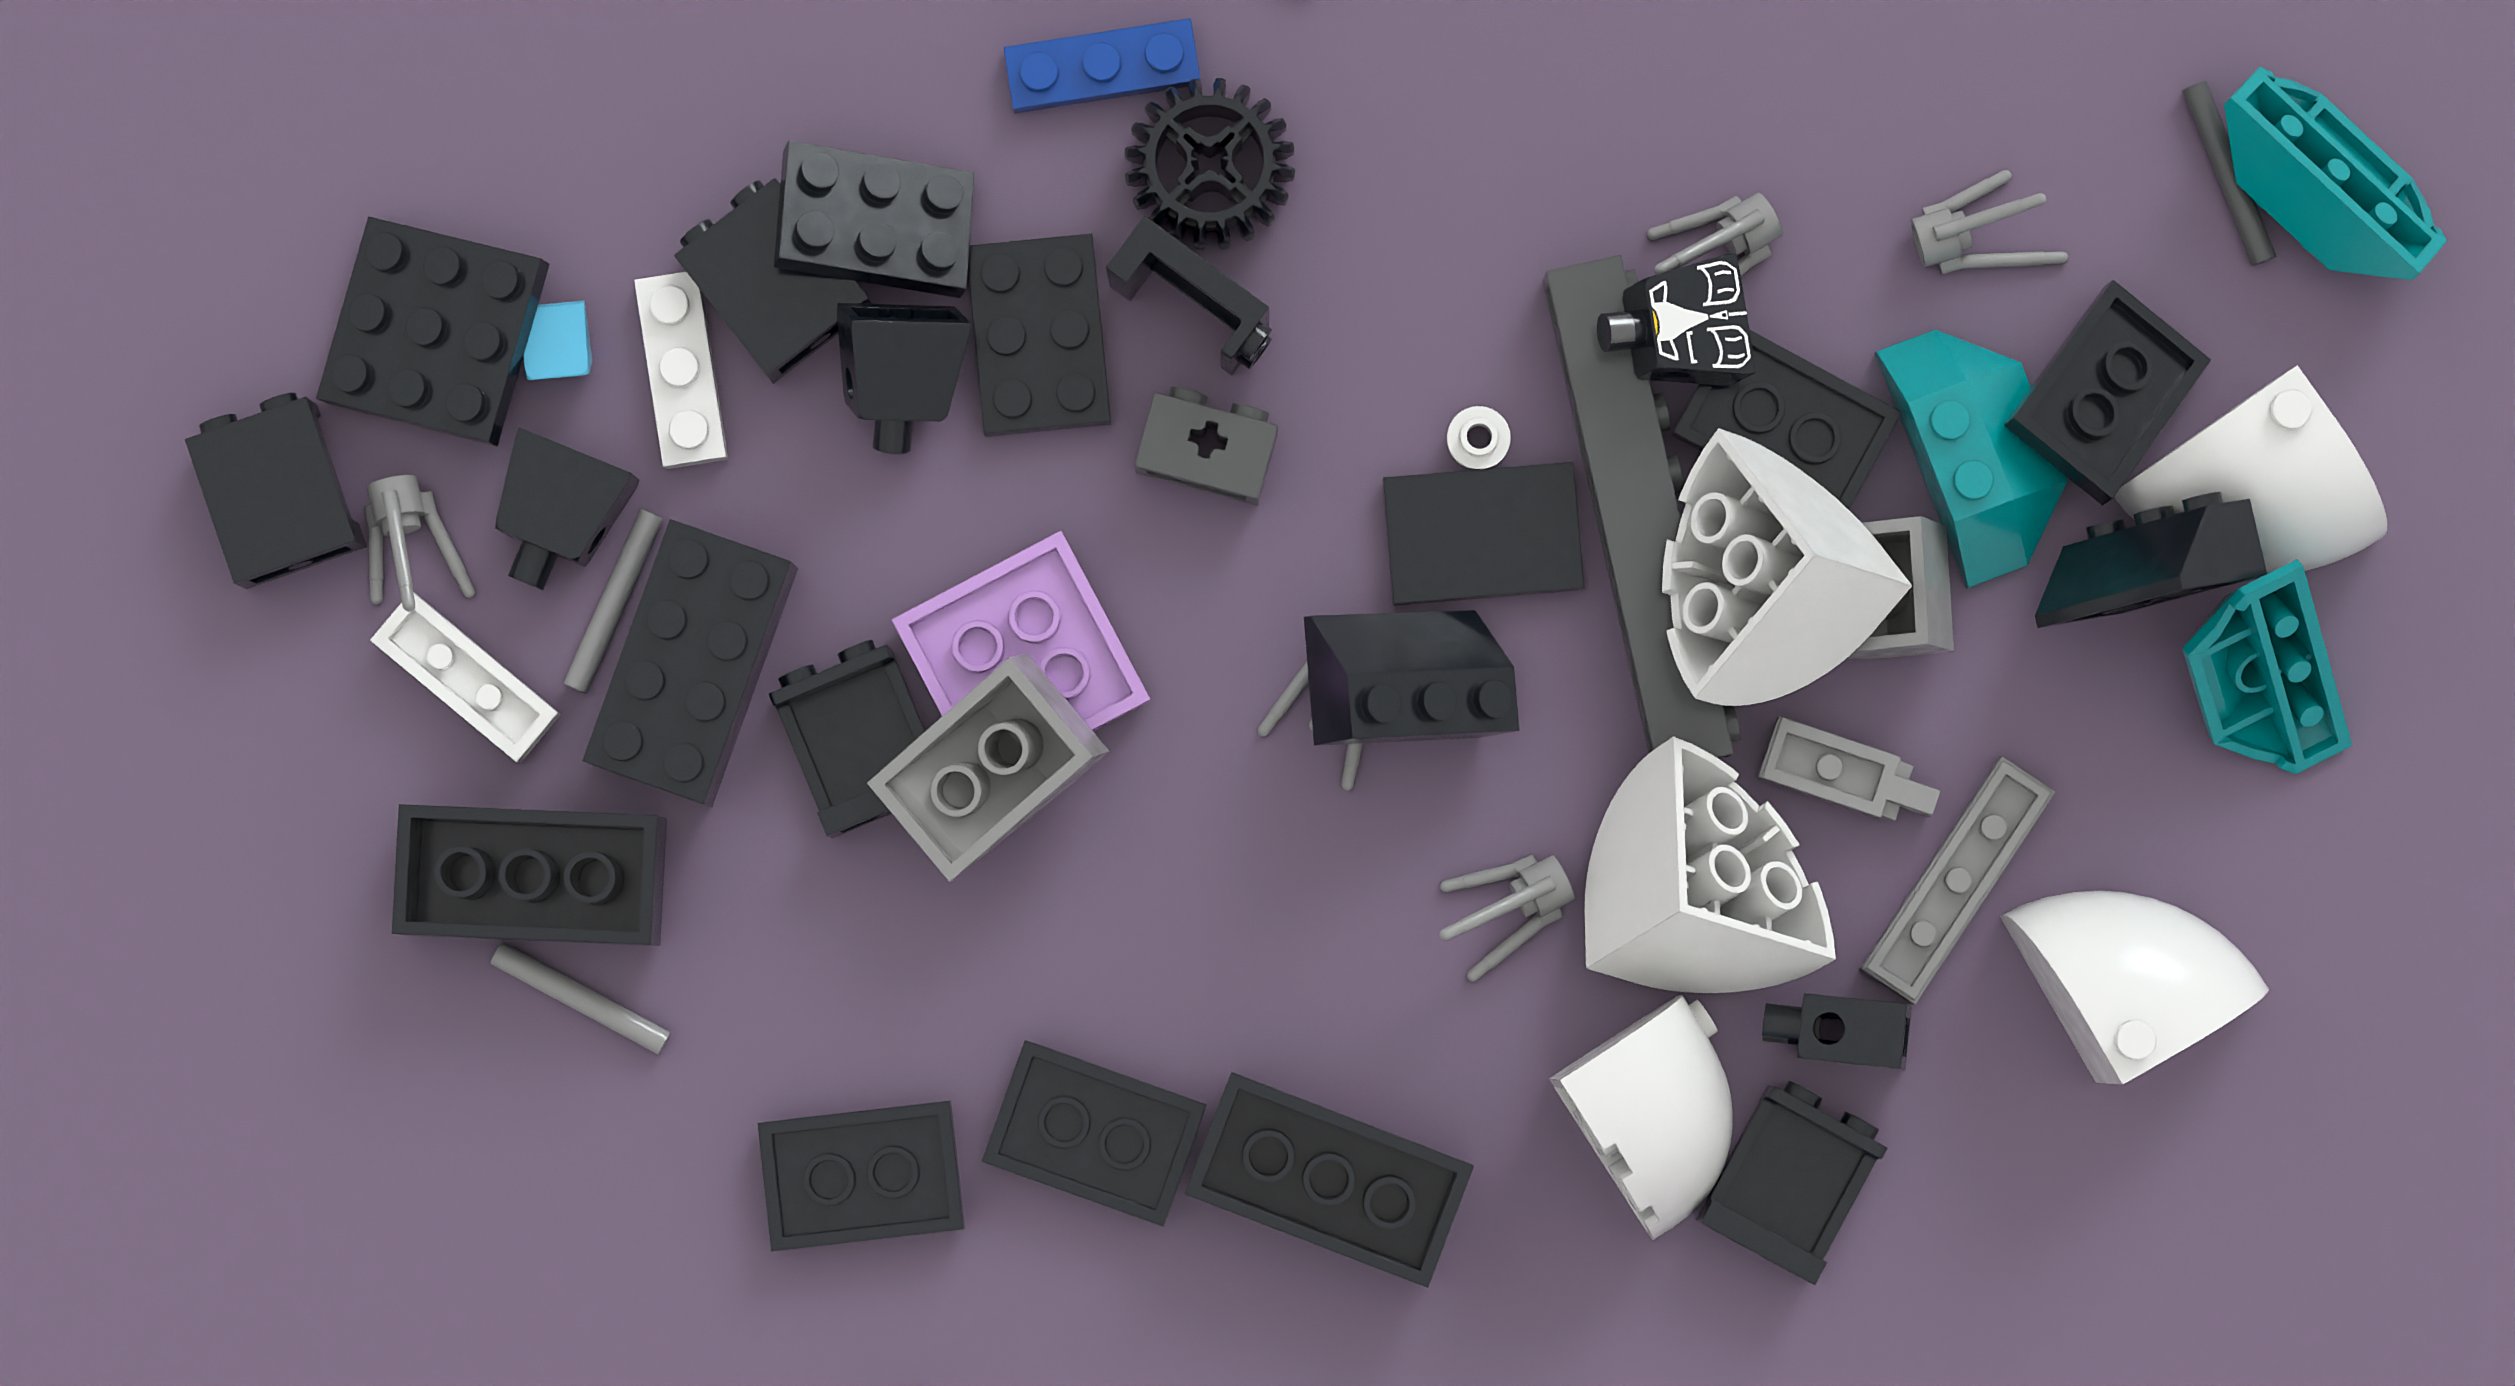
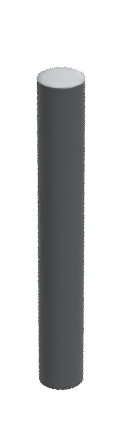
[2182,81,2277,266]

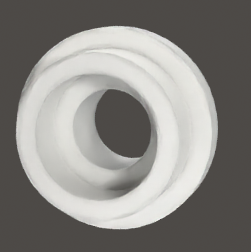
[1447,406,1511,470]

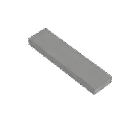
[1859,757,2055,1005]

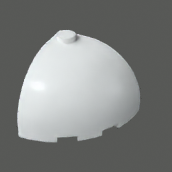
[2114,365,2387,573]
[1662,428,1912,706]
[1585,736,1836,993]
[2000,891,2269,1085]
[1548,995,1733,1240]

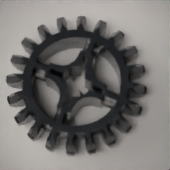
[1124,78,1295,250]

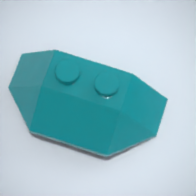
[2224,66,2447,280]
[1875,330,2067,589]
[2182,559,2353,774]

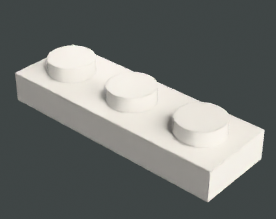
[634,272,728,469]
[370,592,561,763]

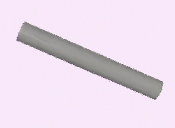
[563,509,663,693]
[490,942,671,1055]

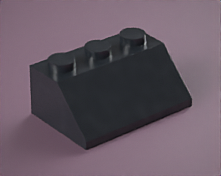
[2035,492,2267,628]
[1304,610,1519,746]

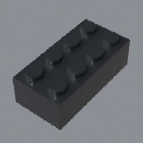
[582,519,798,807]
[392,804,667,946]
[1185,1072,1474,1288]

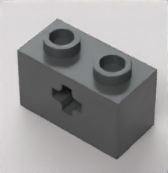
[1134,387,1278,506]

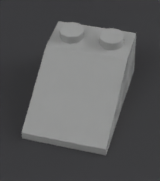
[1845,516,1954,660]
[867,654,1110,882]

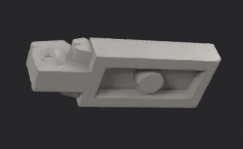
[1757,716,1941,821]

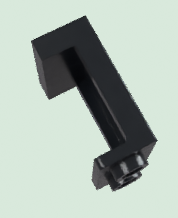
[674,178,872,384]
[1106,216,1272,375]
[185,393,367,589]
[769,640,925,839]
[1695,1080,1888,1285]

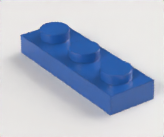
[1003,18,1201,114]

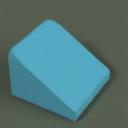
[524,301,593,380]

